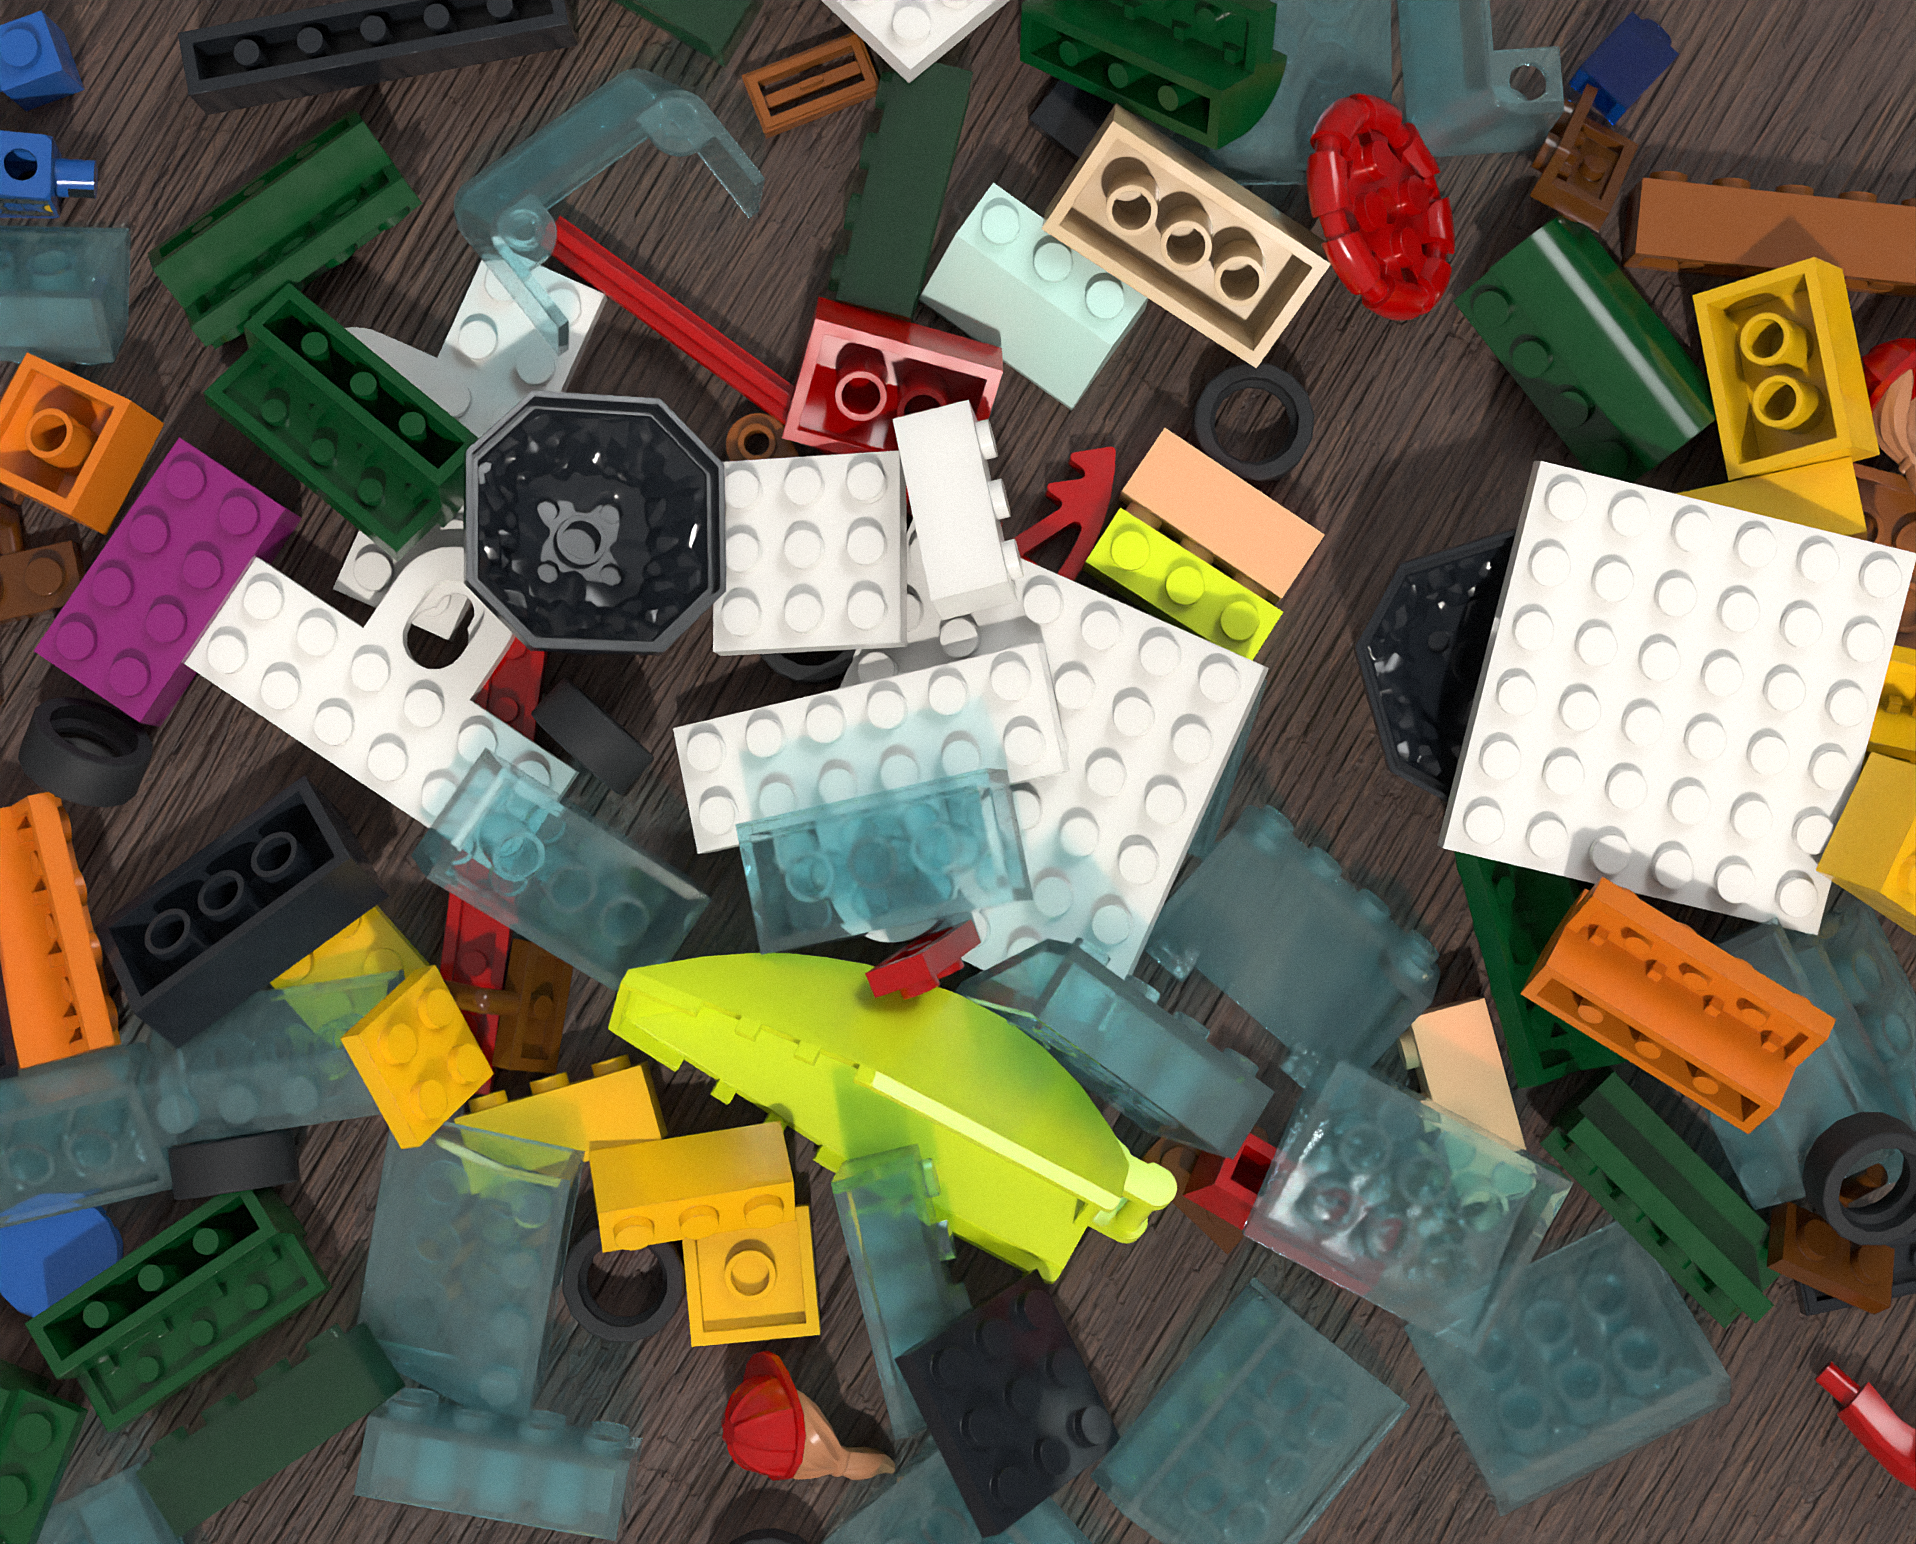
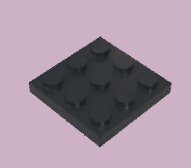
[894,1268,1122,1538]

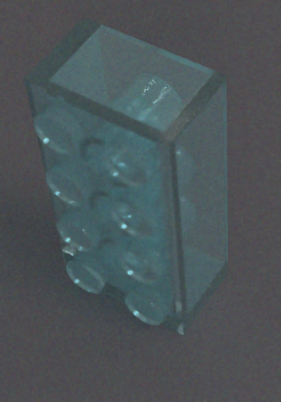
[411,747,712,993]
[735,768,1034,955]
[354,1388,643,1541]

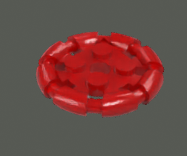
[1306,93,1455,321]

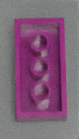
[34,437,302,727]

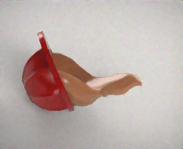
[1861,338,1916,496]
[721,1351,896,1481]

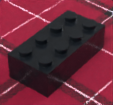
[94,775,389,1049]

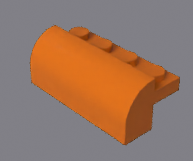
[0,792,121,1071]
[1520,876,1836,1134]

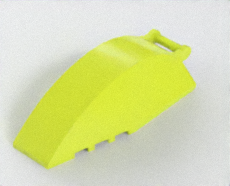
[608,953,1177,1284]

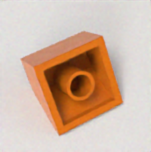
[0,352,164,536]

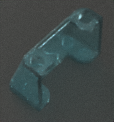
[1397,0,1564,157]
[1144,805,1441,1110]

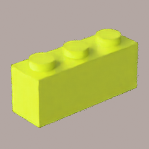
[1083,508,1283,660]

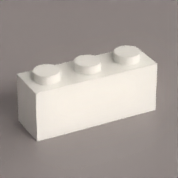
[893,400,1024,620]

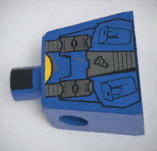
[0,130,98,219]

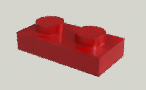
[865,919,981,1000]

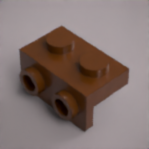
[1530,83,1639,232]

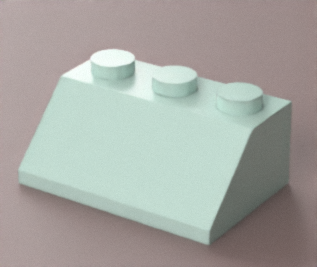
[919,183,1149,410]

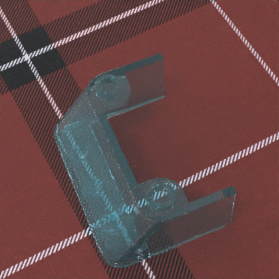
[453,68,765,357]

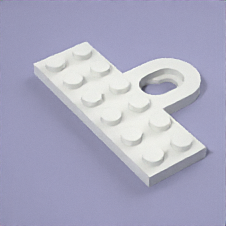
[333,243,607,642]
[184,547,579,879]
[673,642,1070,942]

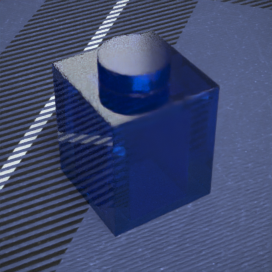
[1568,11,1679,125]

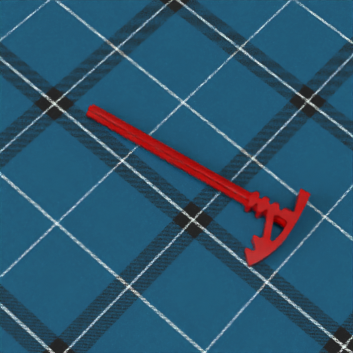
[538,216,1116,582]

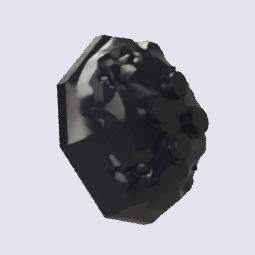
[463,390,726,656]
[1352,527,1517,802]

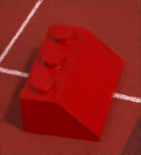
[782,296,1003,454]

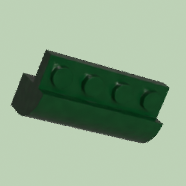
[1020,0,1287,151]
[147,108,423,350]
[1453,214,1716,483]
[203,283,479,562]
[1454,851,1628,1089]
[1539,1066,1781,1329]
[25,1187,333,1433]
[0,1359,89,1544]

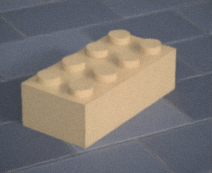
[1041,103,1331,369]

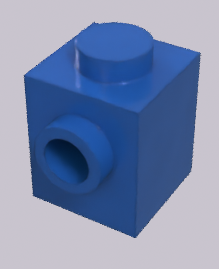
[0,10,85,111]

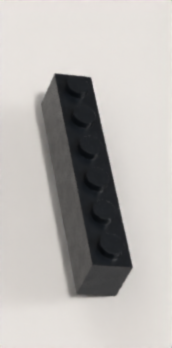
[178,0,578,115]

